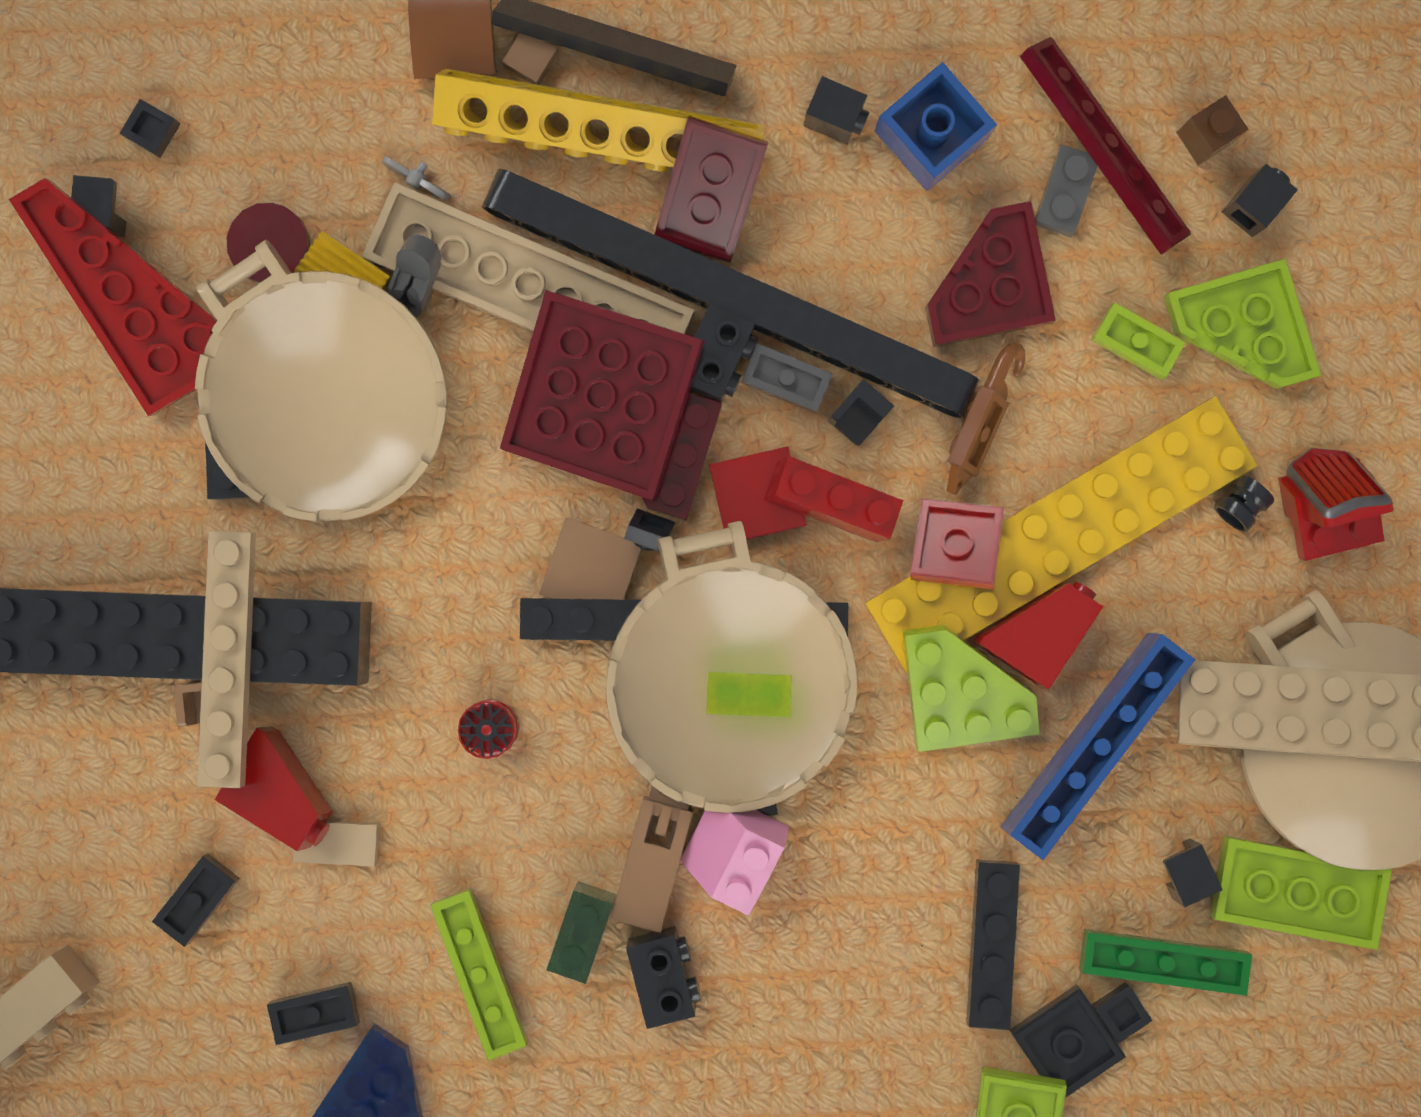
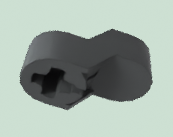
[388,234,441,318]

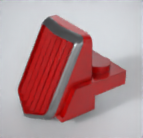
[1278,448,1394,561]

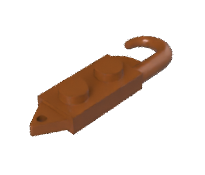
[947,342,1025,495]

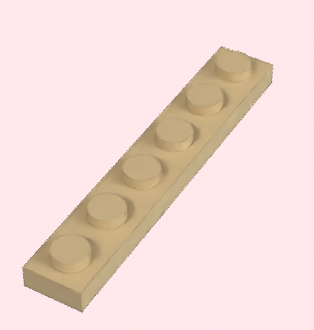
[197,531,256,788]

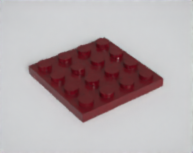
[500,290,705,501]

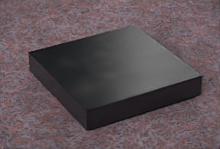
[1009,984,1126,1098]

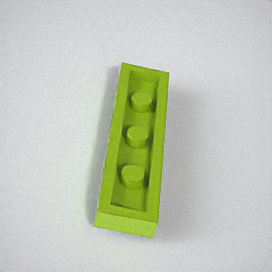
[430,888,529,1061]

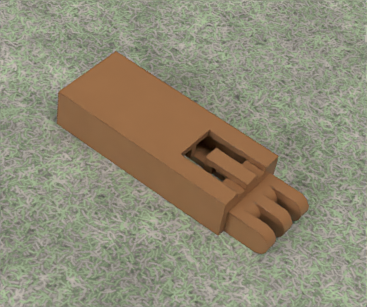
[611,786,693,933]

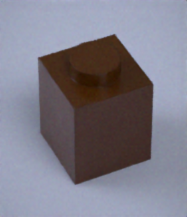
[1176,95,1249,166]

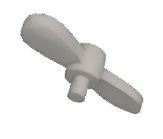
[382,156,450,201]

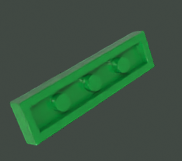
[1079,929,1252,996]

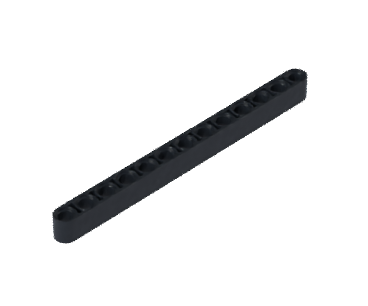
[482,169,979,418]

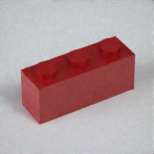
[764,456,904,543]

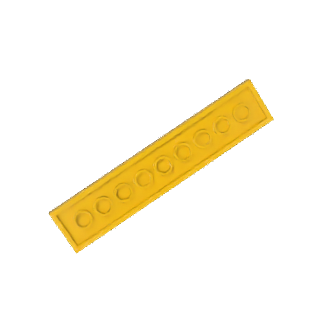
[864,396,1258,674]

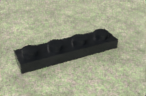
[966,859,1020,1030]

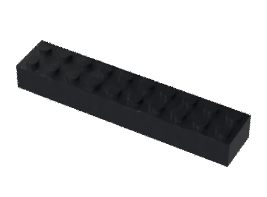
[0,588,372,686]

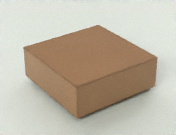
[502,33,559,85]

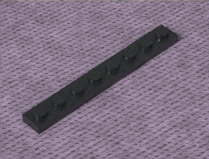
[520,598,848,641]

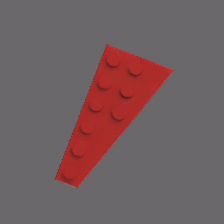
[9,178,217,416]

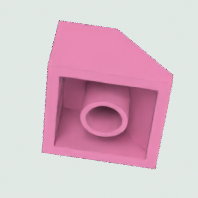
[680,810,789,915]

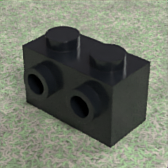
[690,304,758,403]
[626,926,701,1029]

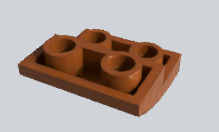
[408,0,497,79]

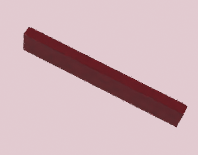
[1019,37,1191,255]

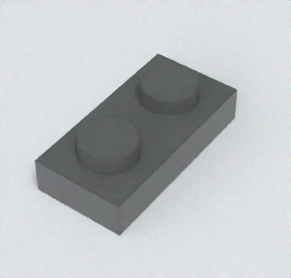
[1035,145,1098,238]
[741,343,832,413]

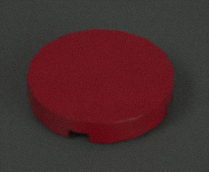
[226,203,310,283]

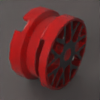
[457,699,520,759]

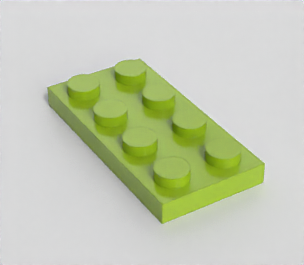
[1210,836,1392,950]

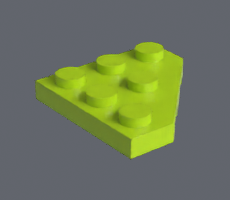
[1163,258,1322,389]
[903,625,1040,752]

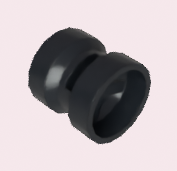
[1214,475,1275,533]

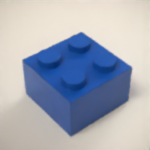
[874,62,997,191]

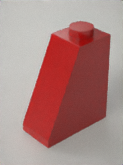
[973,581,1104,690]
[214,726,333,851]

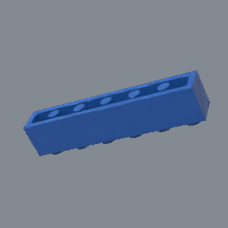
[1000,633,1196,860]

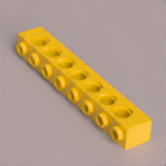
[432,69,766,172]

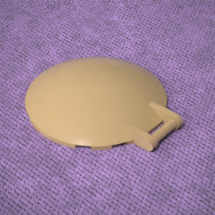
[195,240,447,522]
[606,521,857,813]
[1241,590,1421,870]

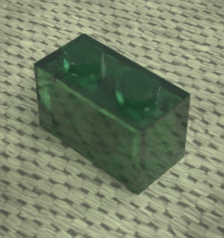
[546,881,616,984]

